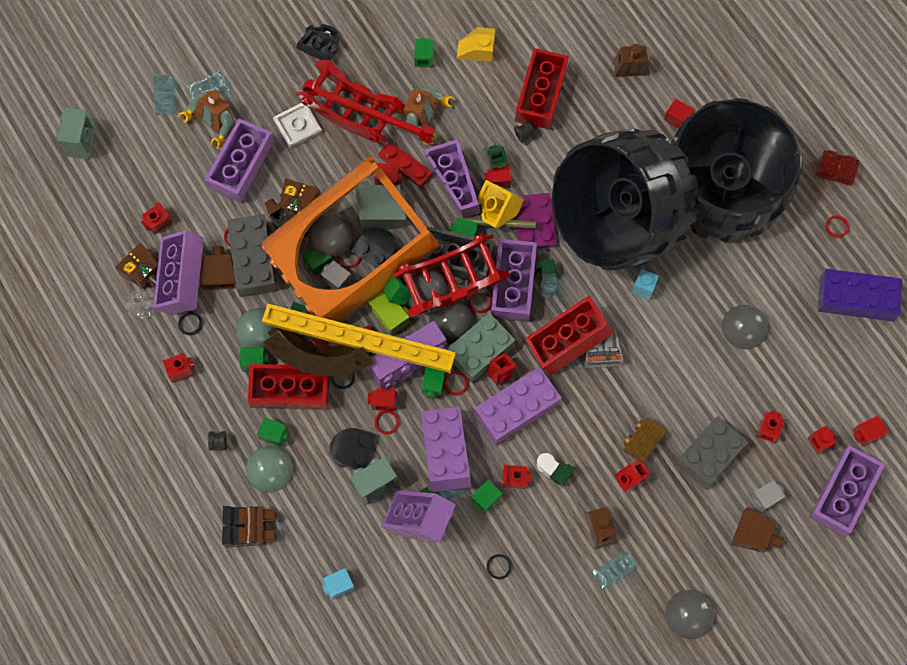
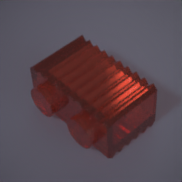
[815,150,860,186]

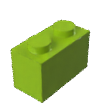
[368,290,410,336]

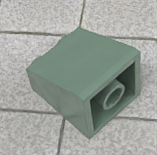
[355,185,409,233]

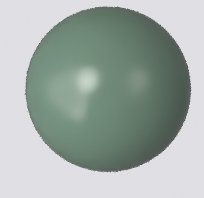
[236,308,273,351]
[246,446,293,492]

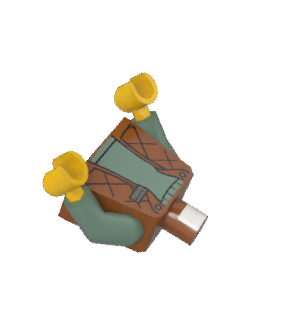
[404,87,455,145]
[178,91,233,149]

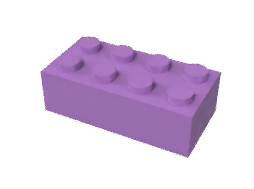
[205,118,274,203]
[153,230,204,315]
[491,239,537,322]
[368,321,447,389]
[474,367,562,445]
[421,406,471,492]
[808,445,885,537]
[381,490,456,543]

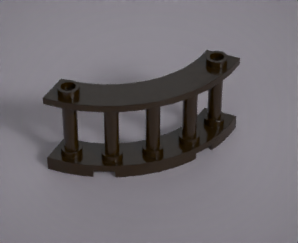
[263,327,374,376]

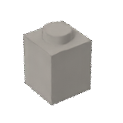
[321,261,352,290]
[751,480,785,513]

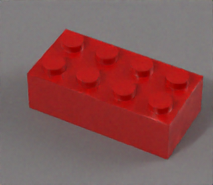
[515,48,569,129]
[525,295,615,376]
[247,364,330,409]

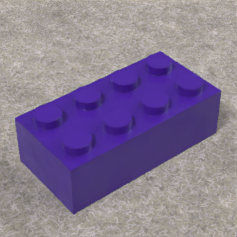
[818,268,902,322]

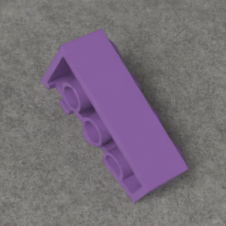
[423,139,481,218]

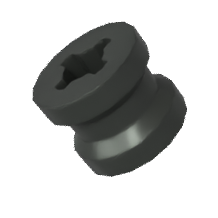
[514,121,535,143]
[208,431,227,451]

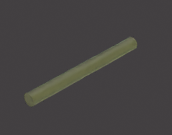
[463,218,537,229]

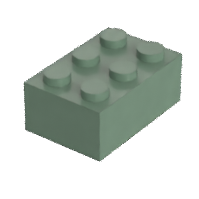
[446,313,515,383]

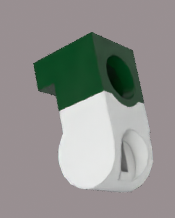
[537,453,575,488]

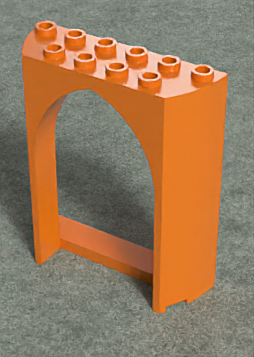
[261,155,441,323]

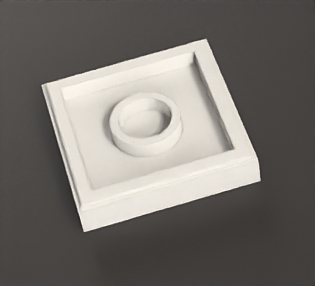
[273,103,322,149]

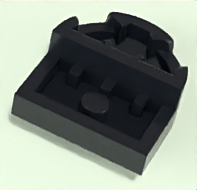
[296,24,340,61]
[351,228,398,268]
[329,428,376,470]

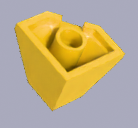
[457,27,496,62]
[478,180,525,229]

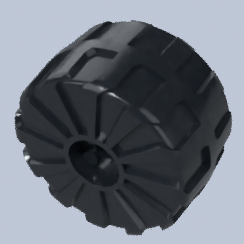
[671,98,803,243]
[551,129,699,270]

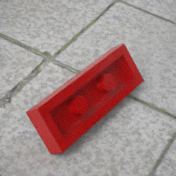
[378,141,432,188]

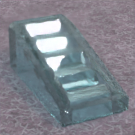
[187,71,230,100]
[154,75,175,115]
[593,551,638,589]

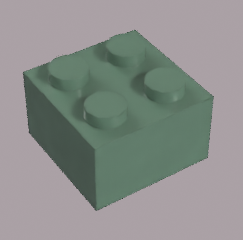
[56,107,96,159]
[350,457,399,505]

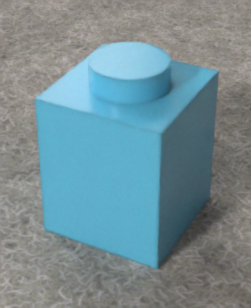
[632,269,659,300]
[322,568,355,599]

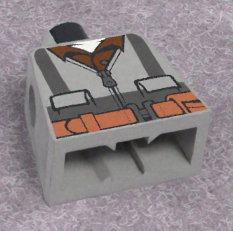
[584,332,623,368]

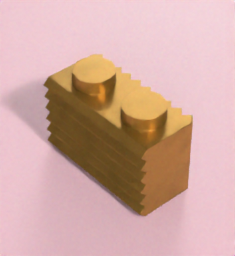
[623,417,667,463]

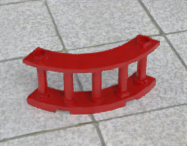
[296,60,405,143]
[392,234,511,318]

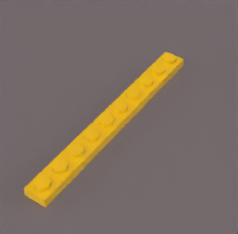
[262,304,456,373]

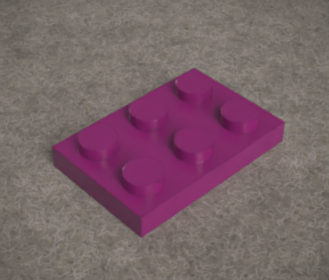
[515,193,556,249]

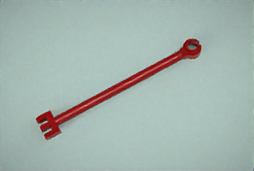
[302,79,434,144]

